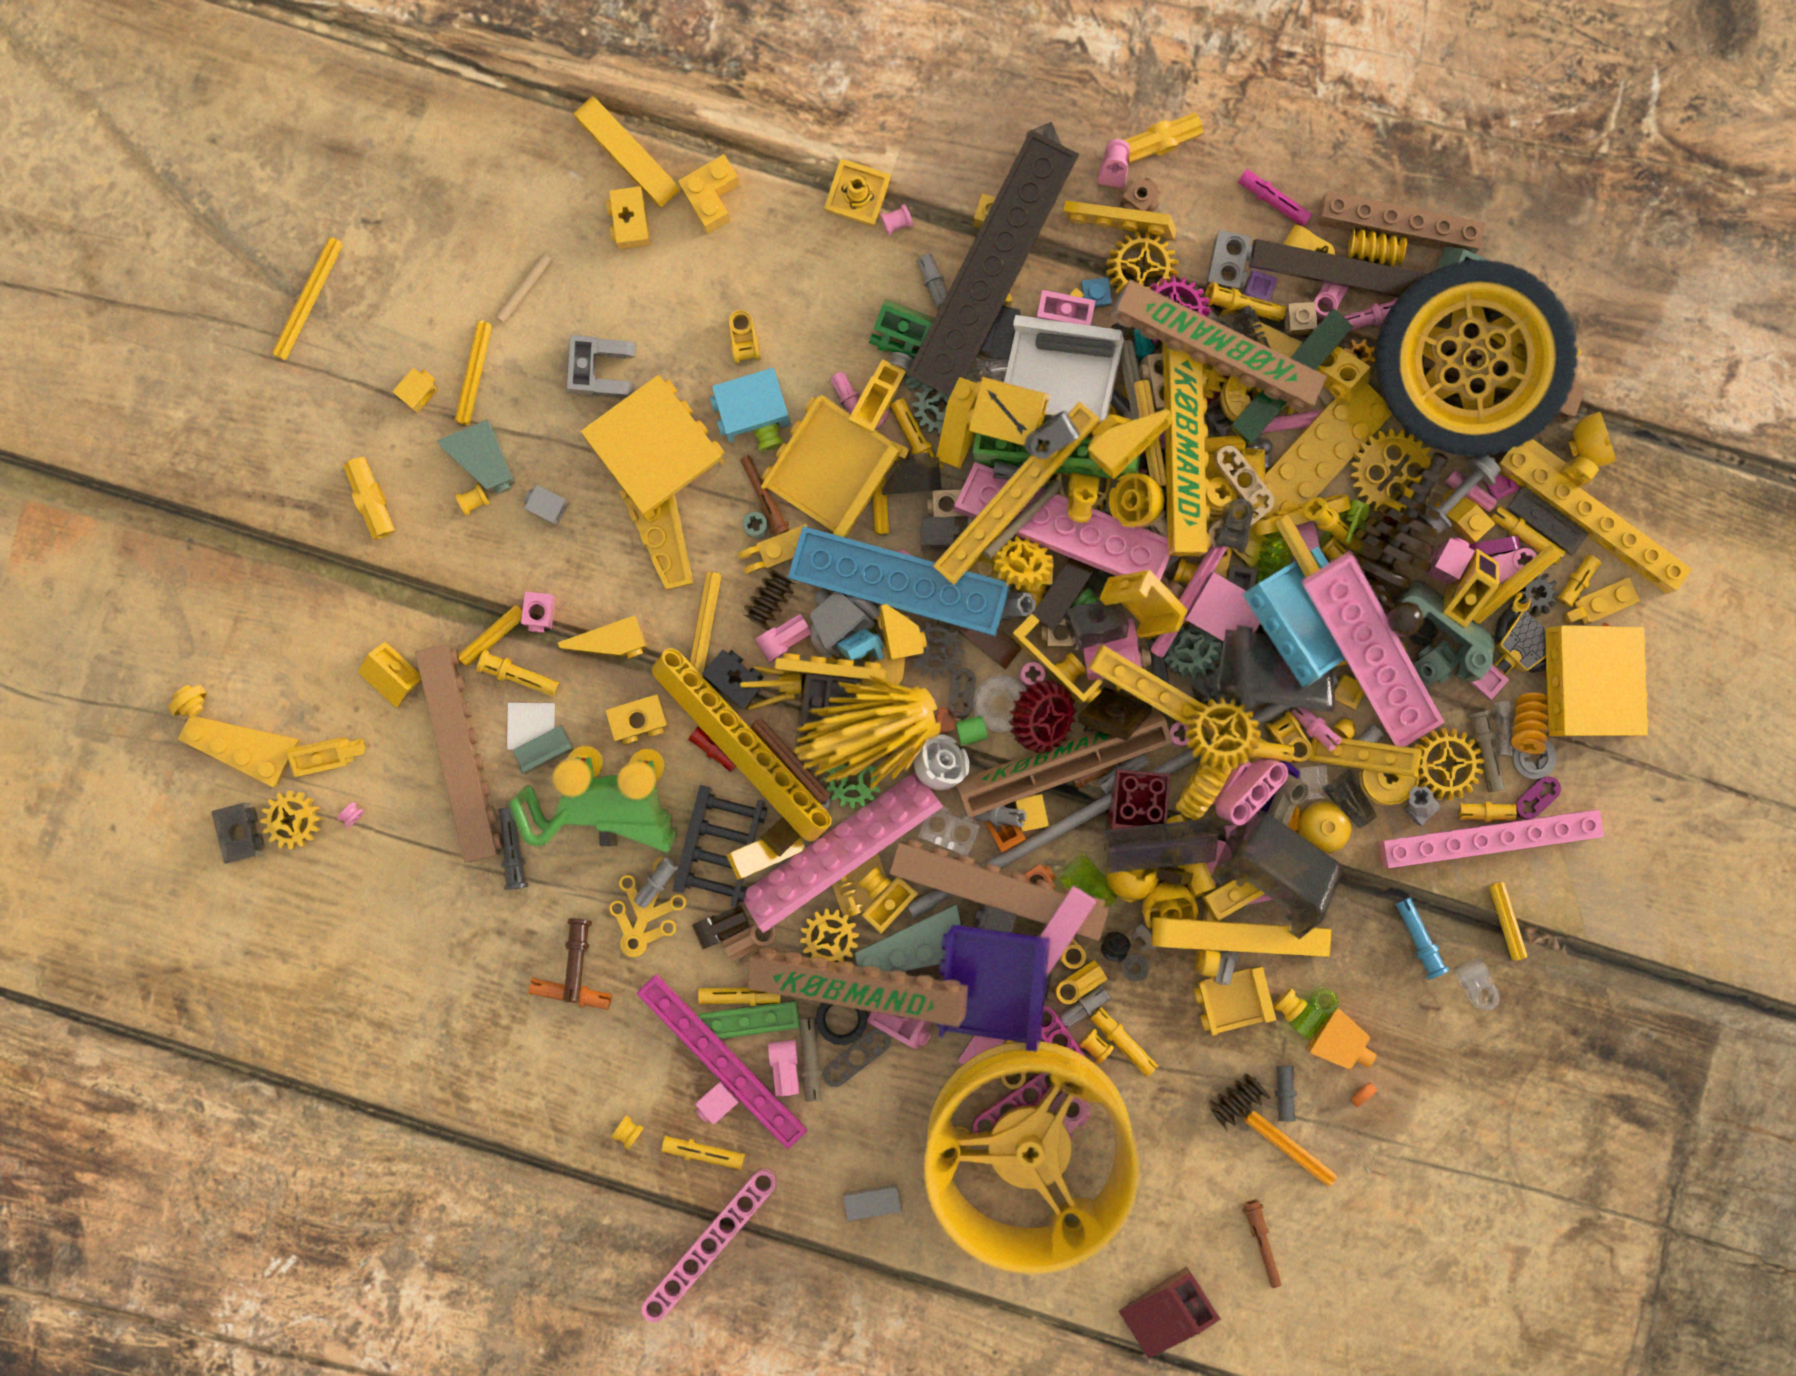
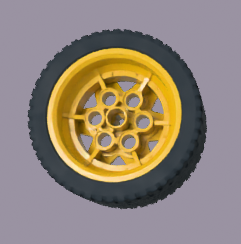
[1375,260,1578,457]

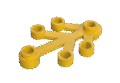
[609,856,687,957]

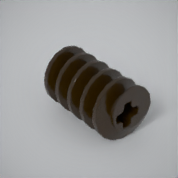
[743,569,796,630]
[1208,1073,1271,1132]

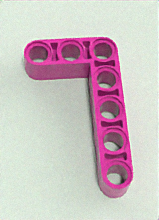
[972,1005,1085,1133]

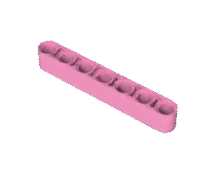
[642,1167,777,1323]

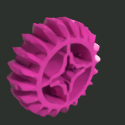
[1150,275,1211,344]

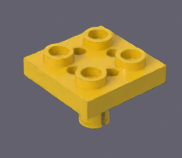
[824,159,891,227]

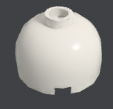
[914,735,970,790]

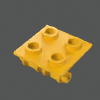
[832,853,887,917]

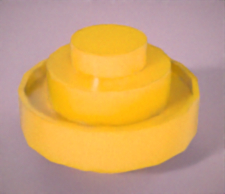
[168,685,207,718]

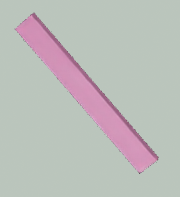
[958,886,1096,1064]

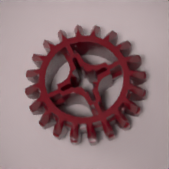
[1008,680,1077,753]

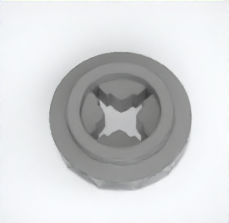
[1513,740,1557,779]

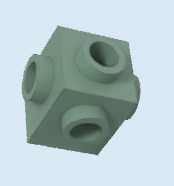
[1413,639,1462,686]

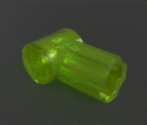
[1289,987,1339,1040]

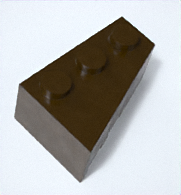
[794,673,860,755]

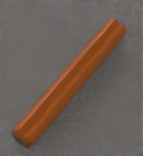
[750,719,830,804]

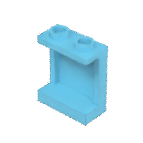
[710,367,791,443]

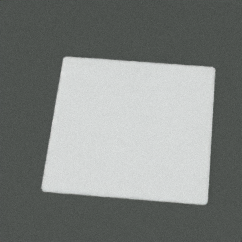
[507,703,555,750]

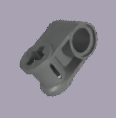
[1025,410,1080,458]

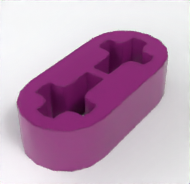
[1469,536,1521,556]
[1514,776,1561,819]

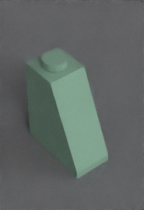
[437,420,516,494]

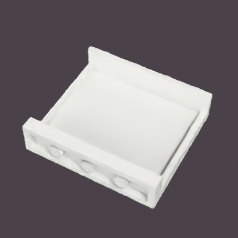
[1004,315,1124,433]

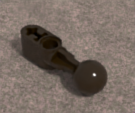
[1361,570,1423,637]

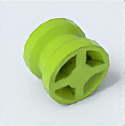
[753,423,784,452]

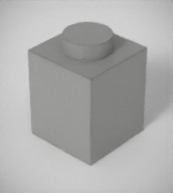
[524,485,569,526]

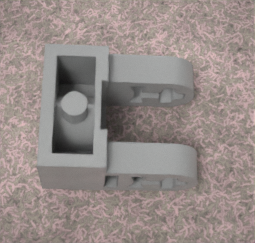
[566,335,636,398]

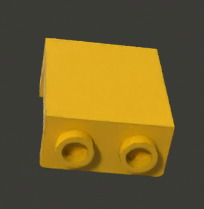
[1099,569,1187,638]
[1193,965,1276,1036]

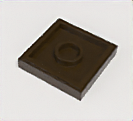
[1078,687,1152,741]

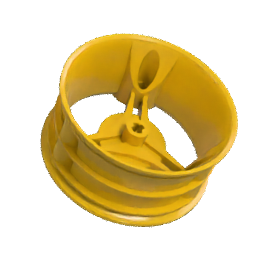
[925,1041,1139,1274]

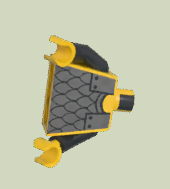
[1494,593,1546,676]

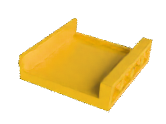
[580,374,725,521]
[761,395,903,538]
[1545,626,1648,737]

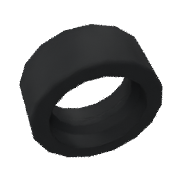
[816,1002,868,1045]

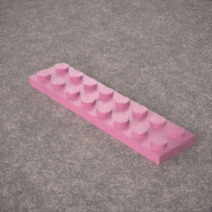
[954,462,1171,580]
[1301,552,1444,747]
[743,772,943,933]

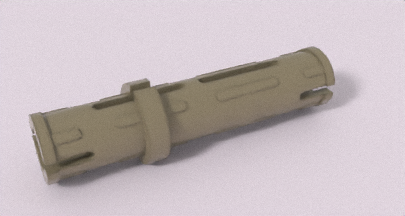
[799,1018,823,1102]

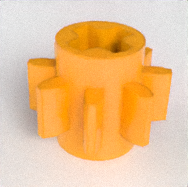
[1344,339,1375,364]

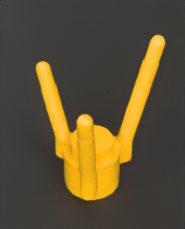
[740,666,801,710]

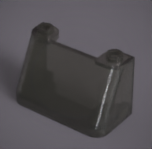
[1216,625,1335,713]

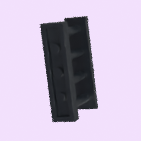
[672,785,768,907]

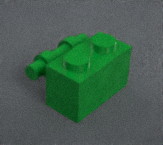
[869,299,935,359]

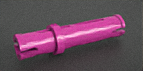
[1237,168,1313,227]

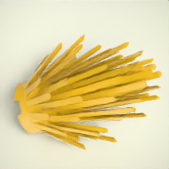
[794,675,940,790]

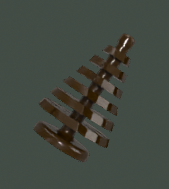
[1352,452,1448,589]

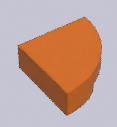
[936,707,966,734]

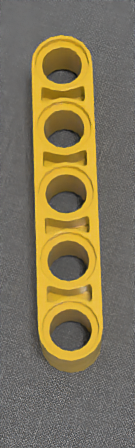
[573,96,680,208]

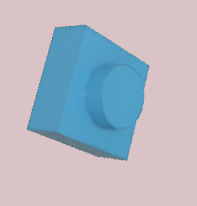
[1081,277,1112,308]

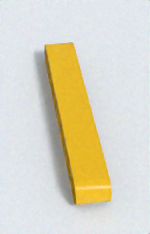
[1151,917,1331,956]

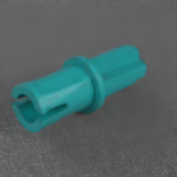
[1133,329,1155,369]

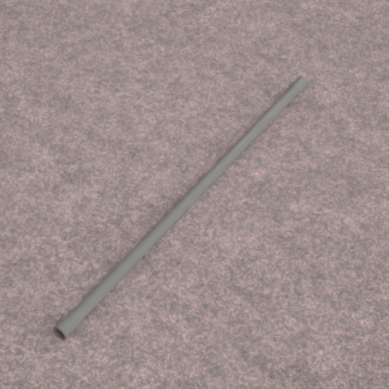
[907,670,1338,918]

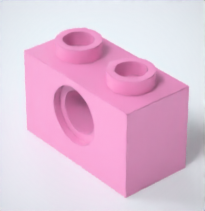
[1036,290,1095,326]

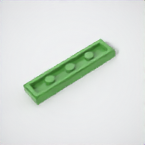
[697,1000,800,1039]

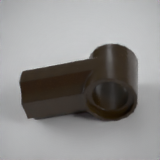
[692,906,750,950]

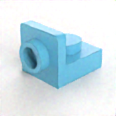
[837,629,884,661]

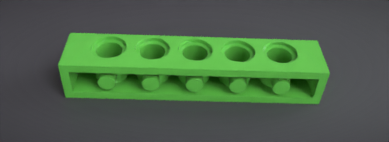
[973,433,1141,479]

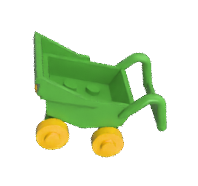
[509,745,677,853]

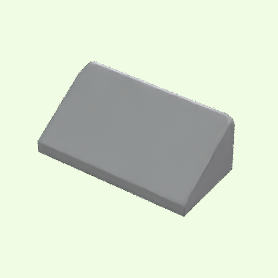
[843,1184,902,1221]

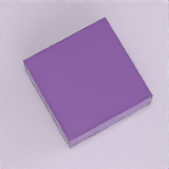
[1243,270,1278,302]

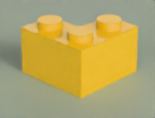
[678,154,740,234]

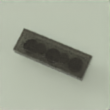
[1505,486,1589,556]

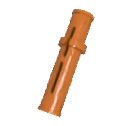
[528,977,612,1011]

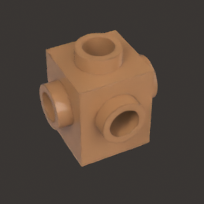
[1120,175,1160,212]

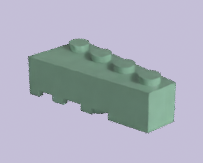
[855,904,961,972]

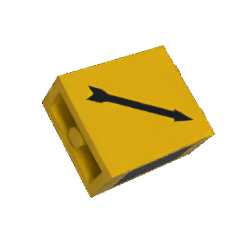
[967,377,1050,448]
[1443,548,1499,628]

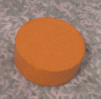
[1350,1082,1377,1107]

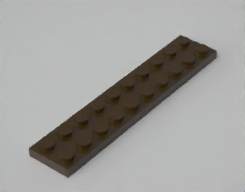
[907,130,1079,397]

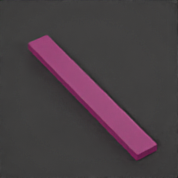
[636,973,808,1150]

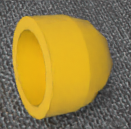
[1332,718,1356,739]

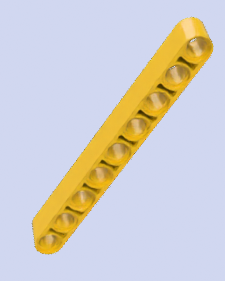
[652,648,831,841]

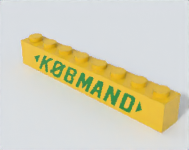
[1162,341,1211,556]

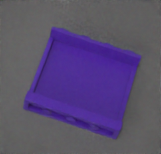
[935,925,1050,1052]

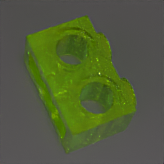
[1059,853,1118,906]

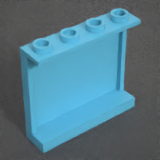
[1242,547,1345,687]

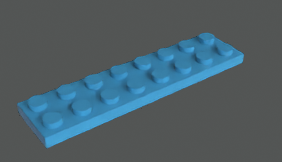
[788,526,1011,637]

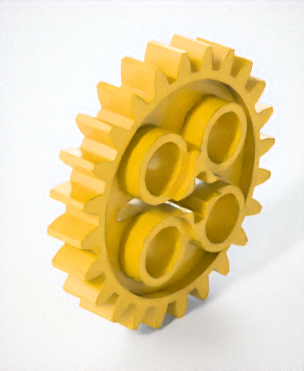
[1349,429,1434,516]

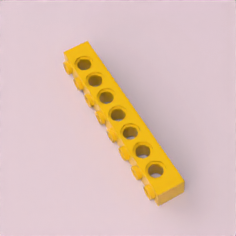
[1496,446,1692,594]

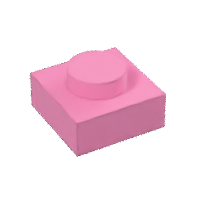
[1470,665,1509,700]

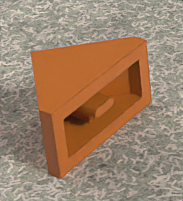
[984,805,1026,852]

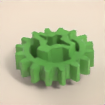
[823,764,882,809]

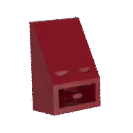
[1104,769,1170,856]
[1118,1266,1221,1359]

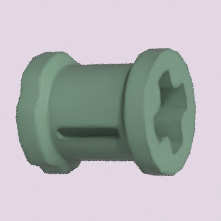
[743,512,768,539]

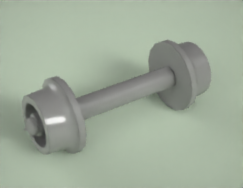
[1418,455,1501,535]

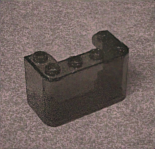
[1211,811,1343,940]

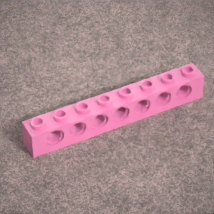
[1378,810,1604,868]

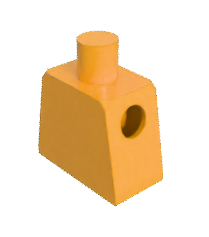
[1305,1006,1377,1069]

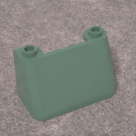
[1393,580,1495,683]

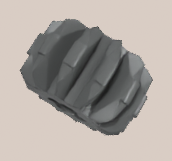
[1513,573,1560,617]

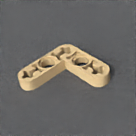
[1207,446,1274,548]

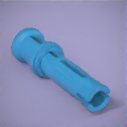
[1395,897,1450,980]

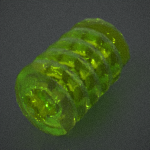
[1255,531,1294,586]

